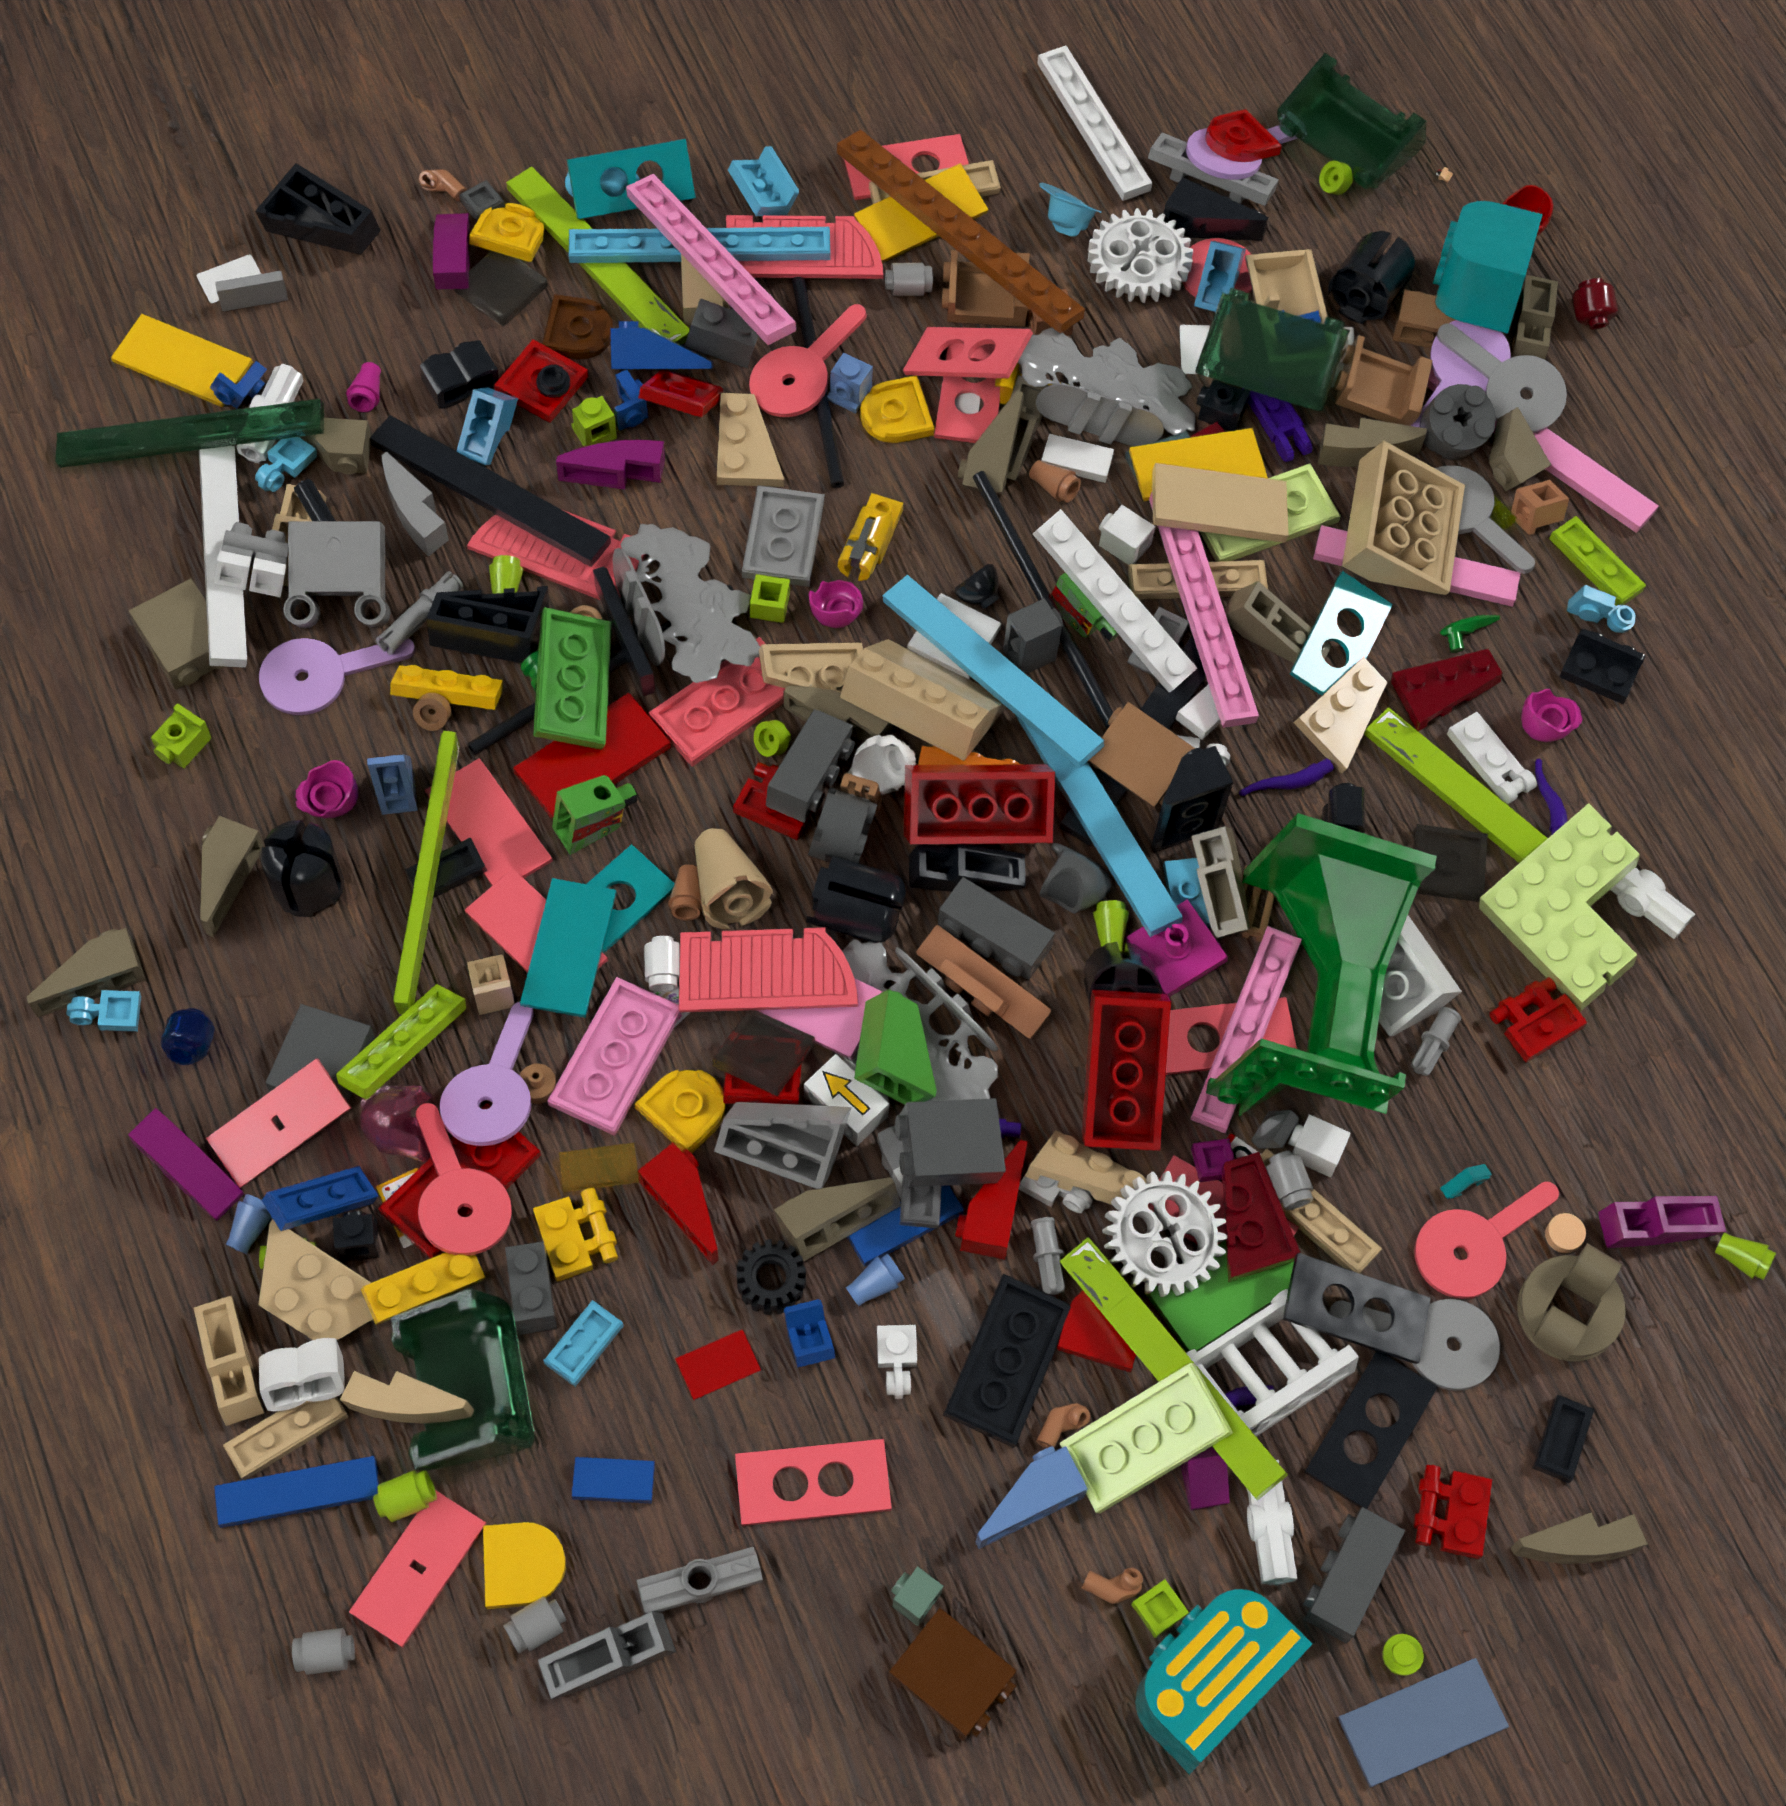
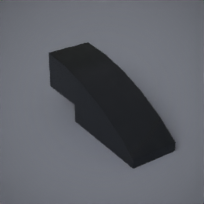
[909,844,1026,892]

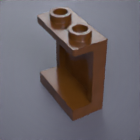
[888,1608,1017,1741]

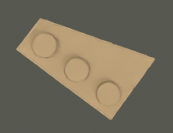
[717,393,784,487]
[758,643,863,692]
[1293,657,1387,774]
[1025,1130,1146,1205]

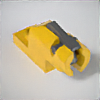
[838,493,903,581]

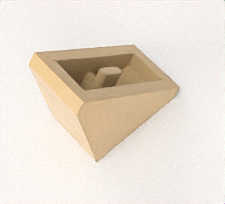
[467,954,515,1015]

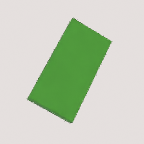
[533,607,612,750]
[1145,1240,1294,1352]

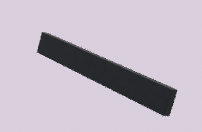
[370,415,611,567]
[1059,634,1234,846]

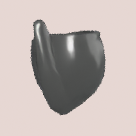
[1039,843,1112,914]

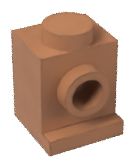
[1510,480,1569,535]

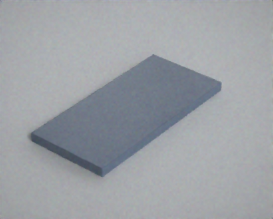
[1338,1658,1509,1788]

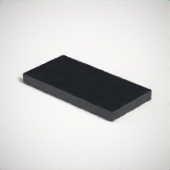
[943,1274,1071,1448]

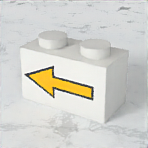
[804,1054,889,1146]

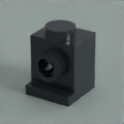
[1196,379,1251,431]
[333,1211,380,1262]

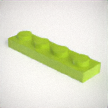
[336,984,466,1100]

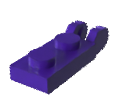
[1242,375,1313,462]

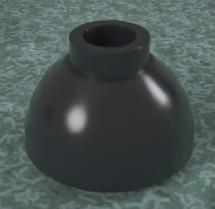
[954,563,1000,610]

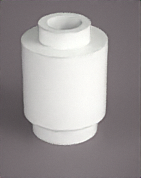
[644,936,680,992]

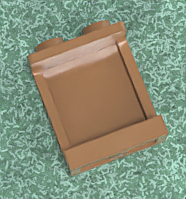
[941,250,1030,327]
[1334,335,1433,426]
[1088,702,1195,813]

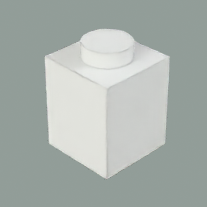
[1099,505,1155,565]
[1288,1114,1351,1177]

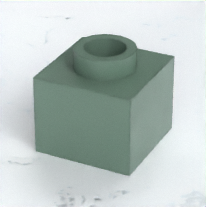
[891,1566,943,1626]

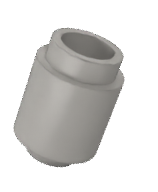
[885,262,933,296]
[1266,1151,1313,1210]
[503,1596,567,1654]
[292,1628,355,1675]

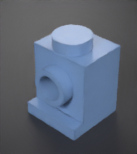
[827,353,873,414]

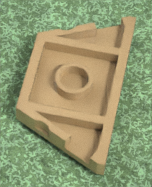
[258,1219,373,1340]

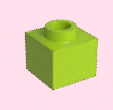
[750,574,790,623]

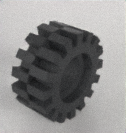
[736,1239,806,1315]

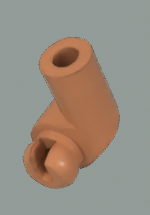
[1036,1403,1091,1448]

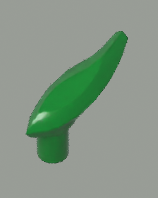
[1439,615,1500,653]

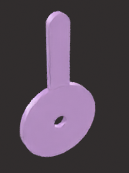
[1186,122,1304,180]
[1411,320,1511,427]
[259,638,415,715]
[440,1002,534,1146]

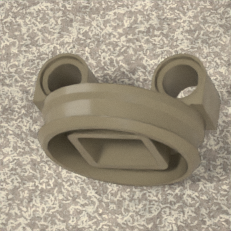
[1517,1244,1625,1361]

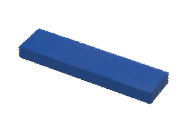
[214,1456,379,1528]

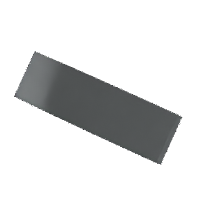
[538,1611,676,1699]

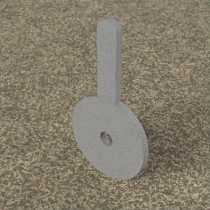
[1437,323,1567,433]
[1435,466,1535,574]
[1329,1299,1500,1391]

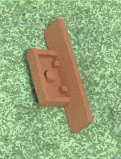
[916,925,1052,1039]

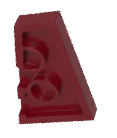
[1391,648,1503,732]
[1222,1152,1301,1282]

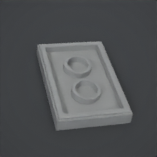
[742,485,825,587]

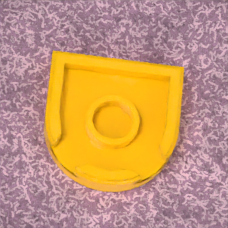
[469,203,544,262]
[860,375,935,443]
[635,1070,726,1154]
[483,1522,566,1609]

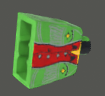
[1051,573,1119,642]
[552,775,637,855]

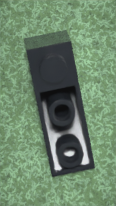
[1163,177,1269,241]

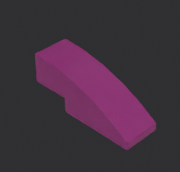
[433,213,470,290]
[556,440,665,490]
[128,1108,244,1221]
[1598,1196,1726,1248]

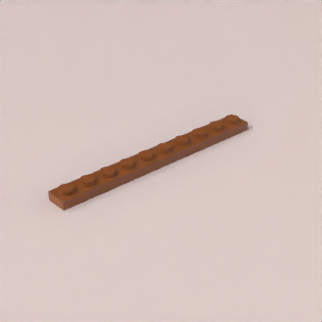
[837,129,1085,333]

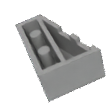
[714,1102,852,1189]

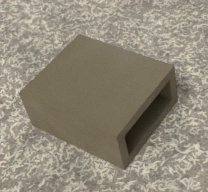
[129,578,225,690]

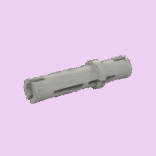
[376,571,463,655]

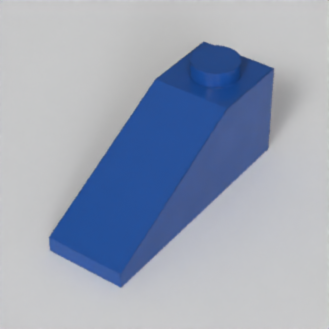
[610,321,714,369]

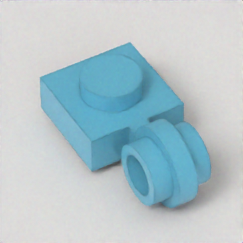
[255,431,317,492]
[1567,585,1635,633]
[66,990,141,1032]

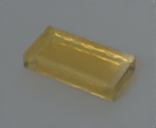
[559,1143,639,1192]

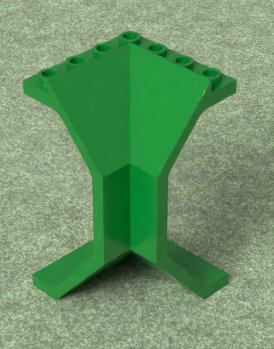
[1206,813,1437,1117]

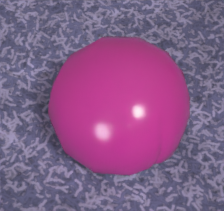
[808,580,863,629]

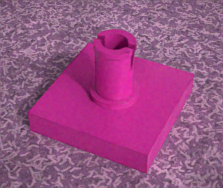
[1127,899,1228,997]

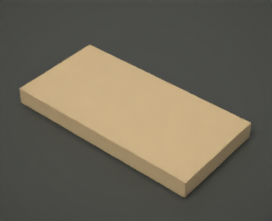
[1152,463,1289,543]

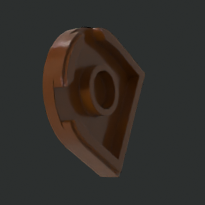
[542,294,613,359]

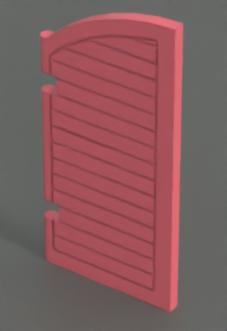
[726,215,883,279]
[467,509,646,600]
[679,927,859,1013]

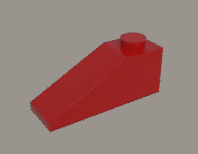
[955,1140,1028,1260]
[638,1142,718,1265]

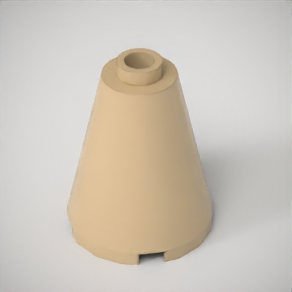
[695,828,773,929]

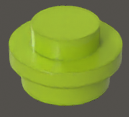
[1382,1634,1424,1676]

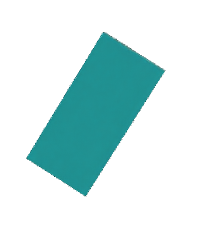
[520,878,617,1018]

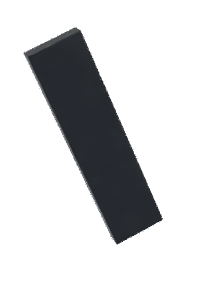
[593,566,655,697]

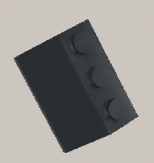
[1151,746,1233,853]

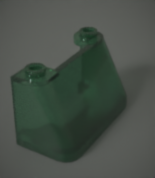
[1277,53,1427,189]
[1195,287,1350,411]
[391,1288,534,1471]

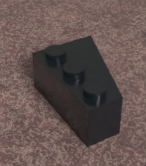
[255,163,381,255]
[427,586,549,663]

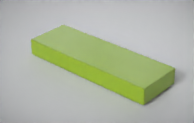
[1549,516,1646,606]

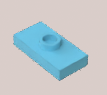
[1163,858,1211,928]
[544,1300,624,1387]

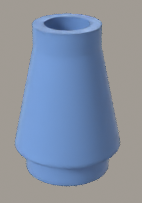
[226,1194,273,1254]
[845,1253,905,1307]

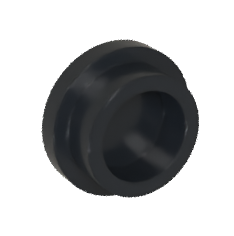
[536,365,570,398]

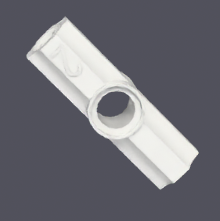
[237,364,304,464]
[1610,868,1695,939]
[1246,1460,1297,1586]

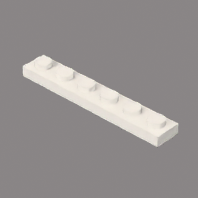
[1037,45,1152,201]
[1033,509,1197,693]

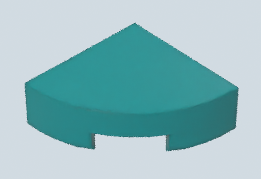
[1440,1164,1492,1199]

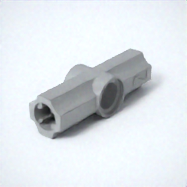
[636,1547,763,1614]

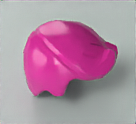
[1521,689,1582,743]
[296,760,358,819]

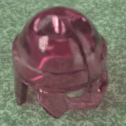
[360,1085,432,1162]

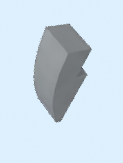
[381,452,449,557]

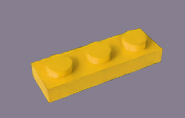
[390,665,503,710]
[361,1252,485,1325]

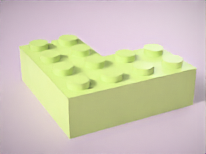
[1479,803,1640,1012]

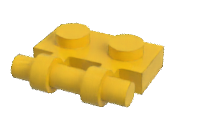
[533,1188,618,1282]

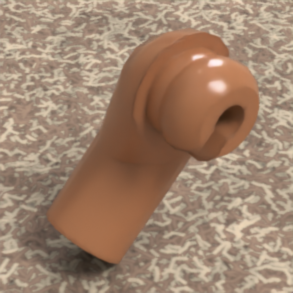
[418,170,467,202]
[1082,1568,1143,1604]

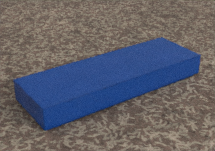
[262,1166,378,1231]
[847,1185,964,1267]

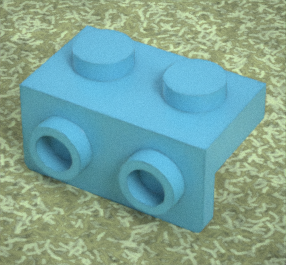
[728,146,799,216]

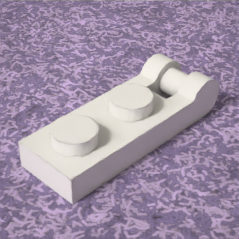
[1447,712,1537,805]

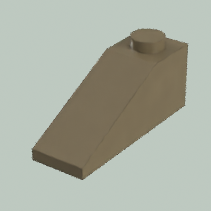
[958,391,1024,496]
[1224,581,1332,663]
[200,815,264,937]
[27,928,145,1018]
[774,1177,901,1262]

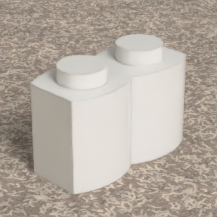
[259,1338,345,1411]

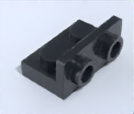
[1559,629,1646,704]

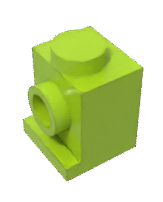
[571,396,617,447]
[151,703,211,769]

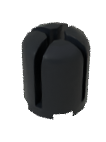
[1328,230,1415,324]
[259,820,344,917]
[806,854,906,943]
[1083,942,1162,1008]

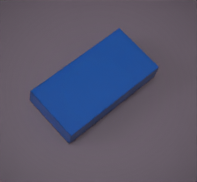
[572,1457,655,1504]

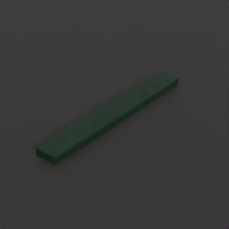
[55,398,324,468]

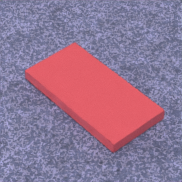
[649,637,785,767]

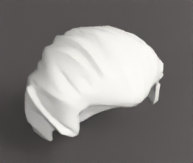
[848,735,916,795]

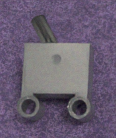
[283,479,391,629]

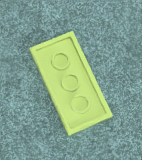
[1199,464,1341,562]
[1060,1363,1233,1514]

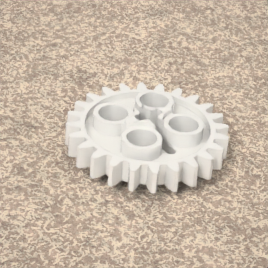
[1087,208,1193,303]
[1102,1171,1228,1297]

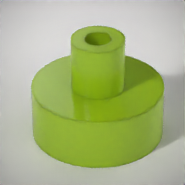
[1319,161,1353,195]
[754,720,791,757]

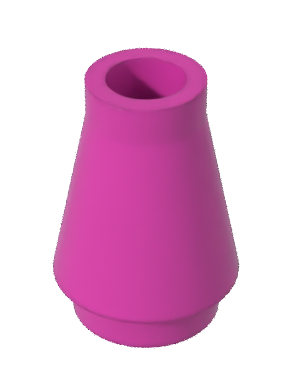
[346,362,381,412]

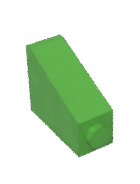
[854,989,937,1104]

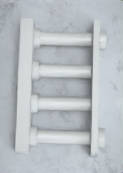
[1186,1289,1359,1436]

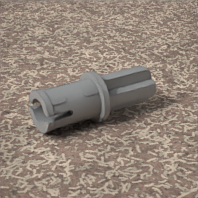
[1410,1007,1462,1076]
[1031,1217,1065,1295]

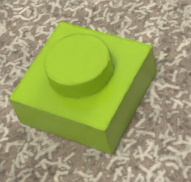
[1131,1579,1189,1638]

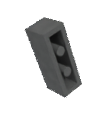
[766,709,855,823]
[937,877,1055,980]
[1303,1507,1405,1644]

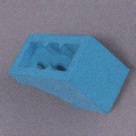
[1194,241,1246,314]
[456,388,518,465]

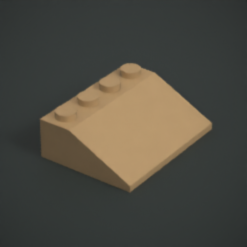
[1342,441,1465,595]
[840,639,1006,761]

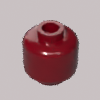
[1572,278,1618,330]

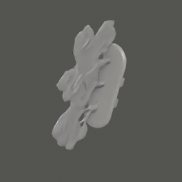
[1018,327,1195,446]
[613,523,760,683]
[842,939,999,1101]

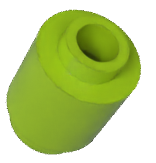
[373,1470,437,1522]

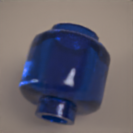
[160,1008,215,1065]

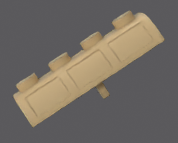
[1245,249,1335,376]

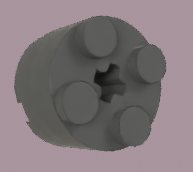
[1419,384,1496,460]
[808,787,877,863]

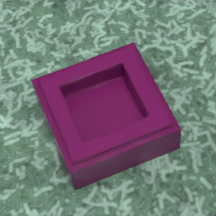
[1191,1139,1235,1182]

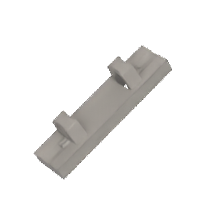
[1148,133,1279,206]

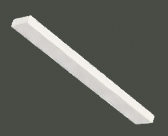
[199,444,247,667]

